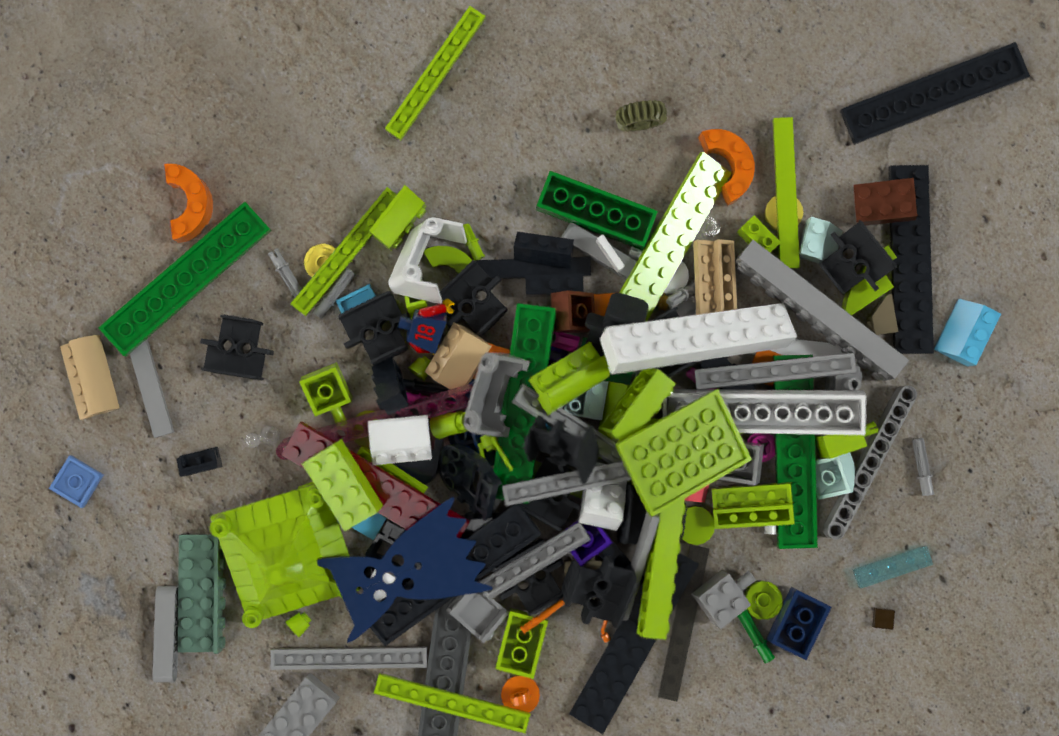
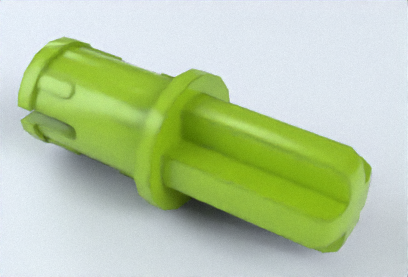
[463,223,485,261]

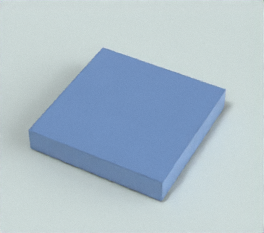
[49,455,104,508]

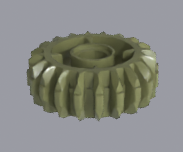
[615,100,667,132]

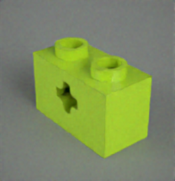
[736,215,781,253]

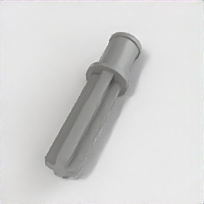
[268,249,302,298]
[312,268,355,319]
[912,438,934,496]

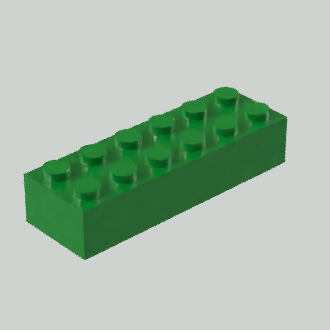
[536,171,658,250]

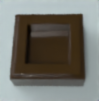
[872,607,895,630]

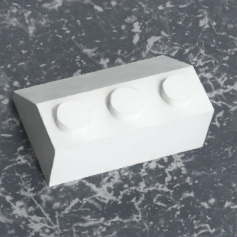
[368,415,432,465]

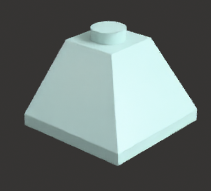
[816,452,856,500]

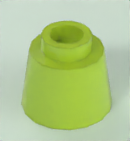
[408,356,431,381]
[286,612,312,638]

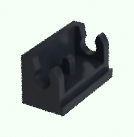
[177,447,223,477]

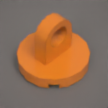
[501,675,540,712]

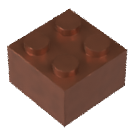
[551,291,595,333]

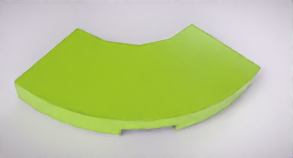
[424,246,472,273]

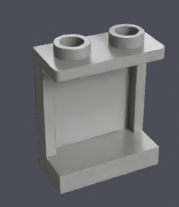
[446,592,509,643]

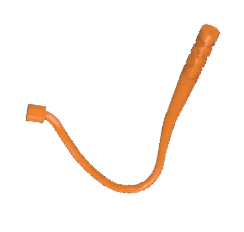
[520,598,611,643]

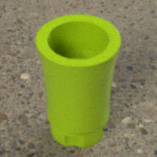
[430,411,468,439]

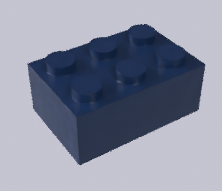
[766,587,832,661]

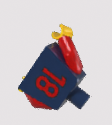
[398,299,455,355]

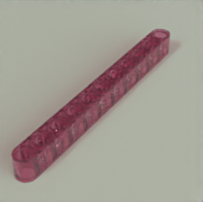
[276,384,474,460]

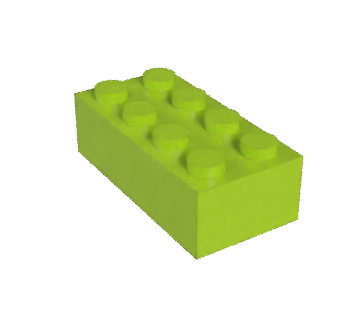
[598,368,676,443]
[302,439,383,531]

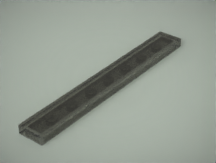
[658,544,710,702]

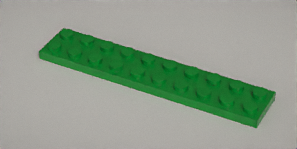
[98,202,272,357]
[494,303,556,504]
[773,355,818,549]

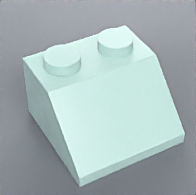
[799,217,843,263]

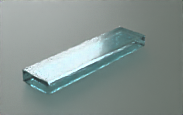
[852,545,933,589]

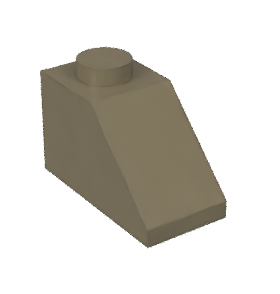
[865,294,898,336]

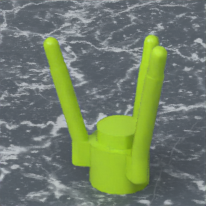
[477,435,513,471]

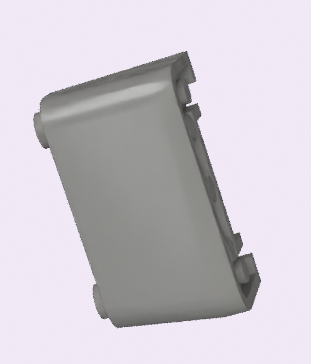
[464,352,530,437]

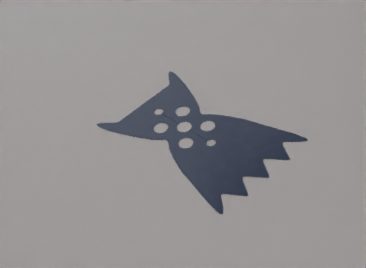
[317,497,493,643]

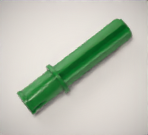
[738,609,775,663]

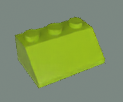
[369,185,426,251]

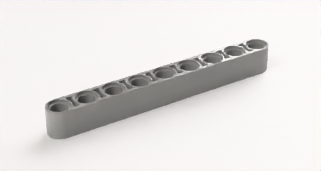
[823,386,917,539]

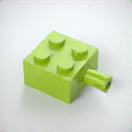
[299,362,352,426]
[815,421,878,459]

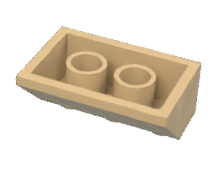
[425,323,491,395]

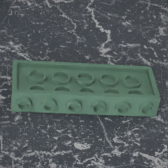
[178,534,226,654]

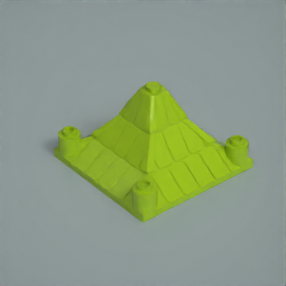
[210,484,361,628]

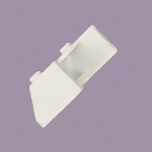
[388,217,467,304]

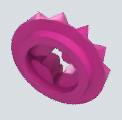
[747,433,775,462]

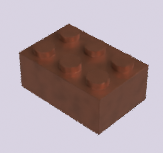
[853,178,917,226]

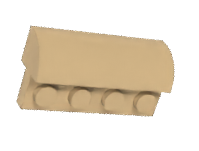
[693,239,737,315]
[60,335,120,420]

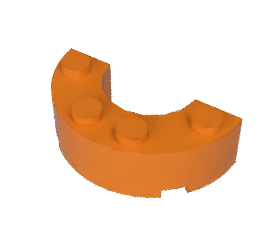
[698,129,755,206]
[164,164,213,243]

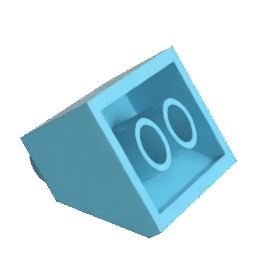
[934,299,1001,367]

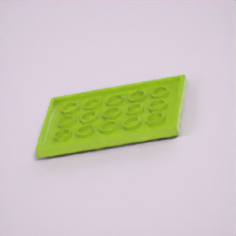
[615,389,752,517]

